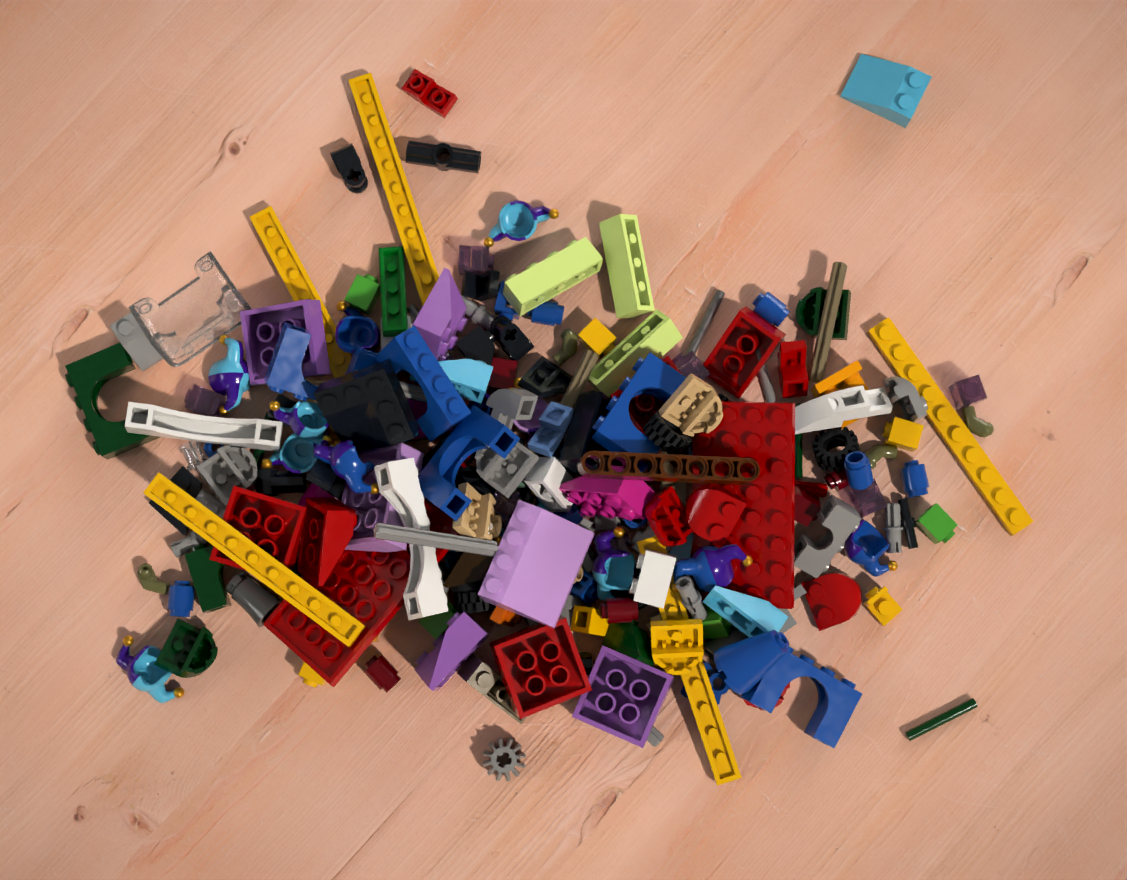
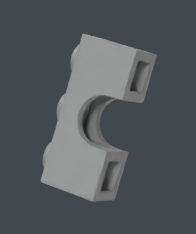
[794,494,861,578]

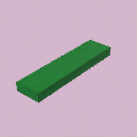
[379,246,408,337]

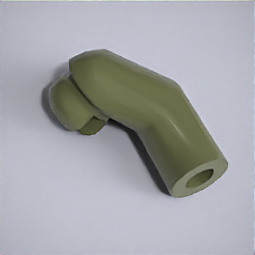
[552,329,578,366]
[962,406,994,437]
[864,444,897,469]
[137,563,170,595]

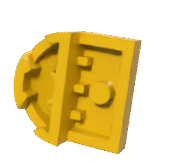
[650,619,704,675]

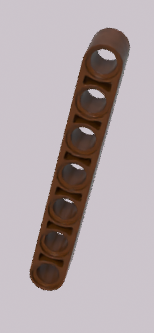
[577,451,760,485]

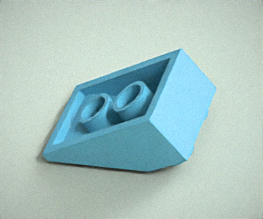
[840,54,932,128]

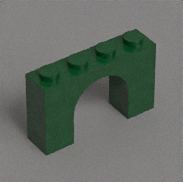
[65,343,160,459]
[185,544,302,613]

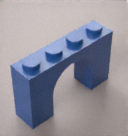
[264,322,378,404]
[375,326,471,442]
[591,352,686,472]
[418,405,520,521]
[741,646,862,748]

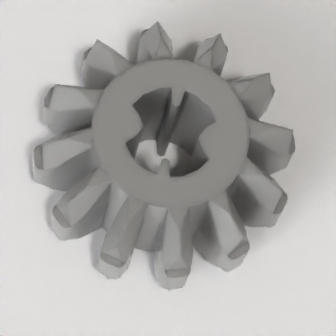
[483,737,526,781]

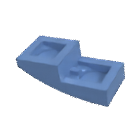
[528,401,574,458]

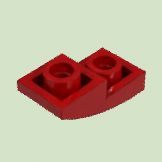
[401,69,458,118]

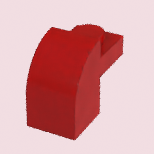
[777,340,809,398]

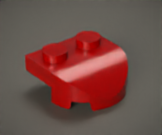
[685,484,747,547]
[645,486,693,547]
[801,572,863,631]

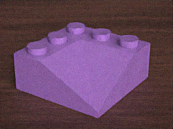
[412,268,468,361]
[240,299,331,386]
[414,612,490,691]
[572,645,675,748]

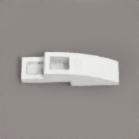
[795,385,893,434]

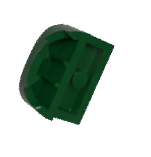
[796,287,851,340]
[154,619,218,678]

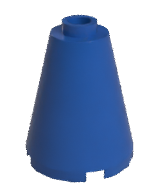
[714,630,789,695]

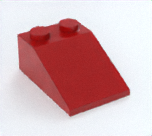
[699,306,786,399]
[297,497,357,586]

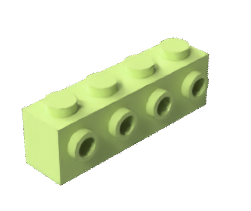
[599,214,655,318]
[503,237,603,316]
[588,309,683,398]

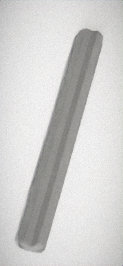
[373,523,498,556]

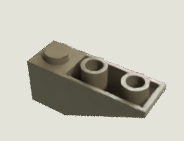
[457,653,526,724]

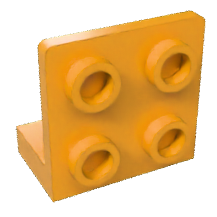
[811,360,869,430]

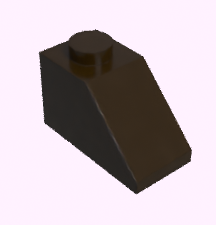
[443,552,494,588]

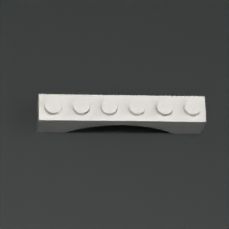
[125,402,283,452]
[374,458,448,620]

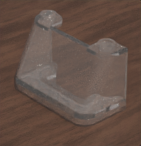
[128,251,251,367]

